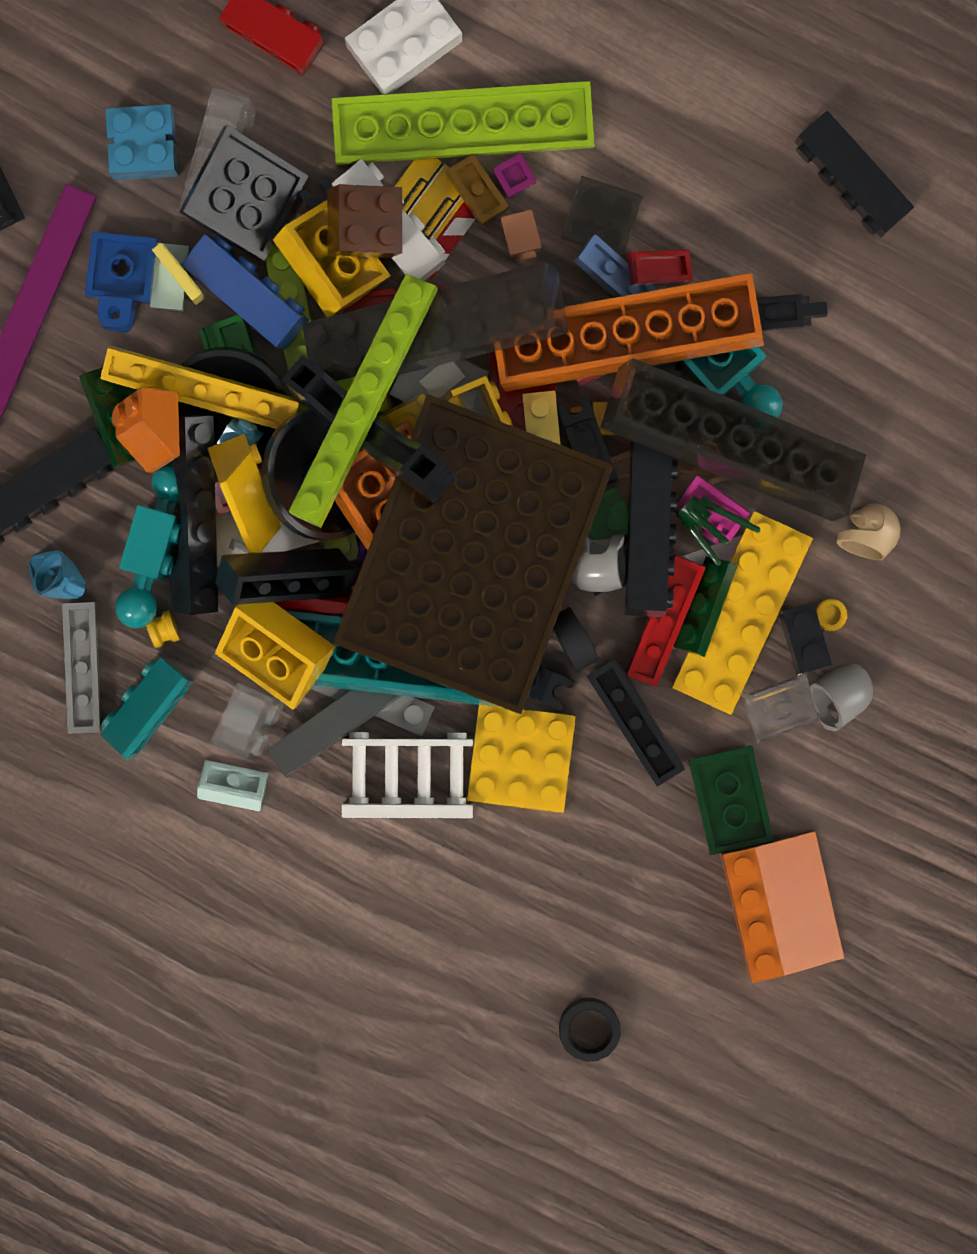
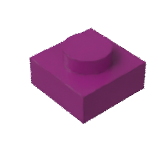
[492,153,537,199]

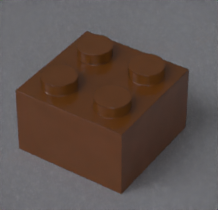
[327,184,402,258]

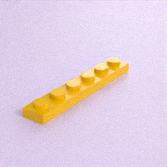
[100,345,300,429]

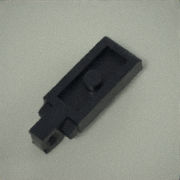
[756,294,828,331]

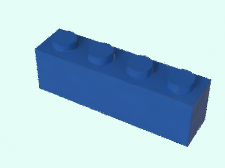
[181,234,310,350]

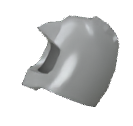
[571,534,626,592]
[809,663,874,731]

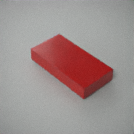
[627,249,693,286]

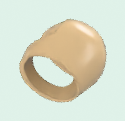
[837,503,901,560]

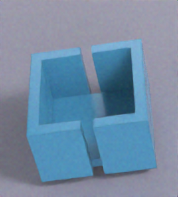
[105,105,179,181]

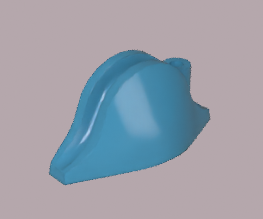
[28,550,86,599]

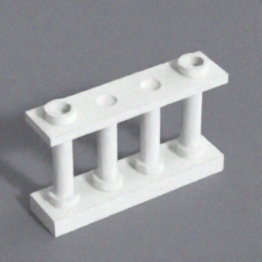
[342,732,473,818]

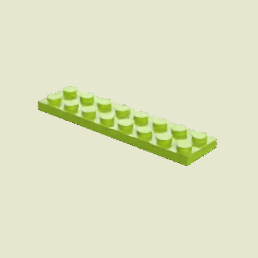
[331,81,595,165]

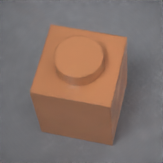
[500,210,542,263]

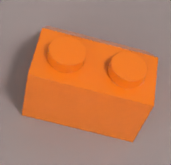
[112,388,180,473]

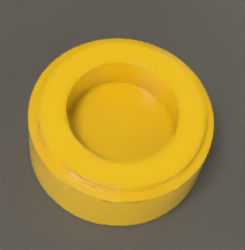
[815,599,847,631]

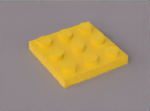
[467,705,576,813]

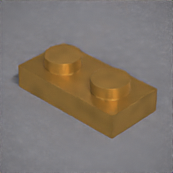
[446,154,509,227]

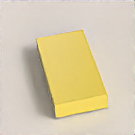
[152,243,205,305]

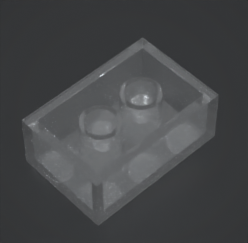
[210,682,284,760]

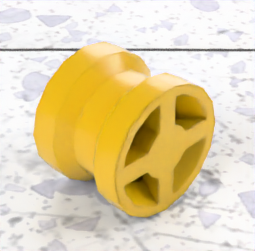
[146,610,181,648]

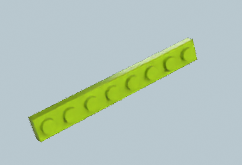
[289,273,438,528]

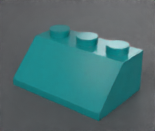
[100,657,194,760]

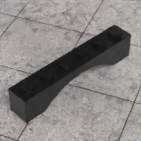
[281,355,456,504]
[169,414,218,615]

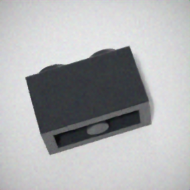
[778,602,832,675]

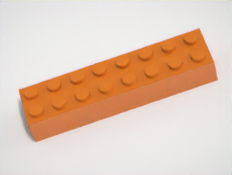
[490,273,764,392]

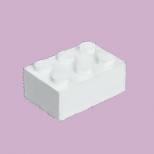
[345,0,462,95]

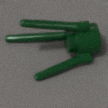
[677,495,760,566]

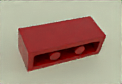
[219,0,324,76]

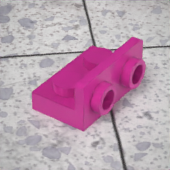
[676,474,750,545]

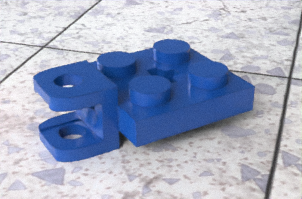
[85,232,158,333]

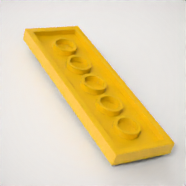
[672,511,813,715]

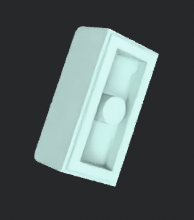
[197,760,268,811]

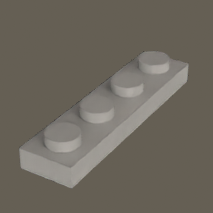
[62,602,102,734]
[311,685,435,737]

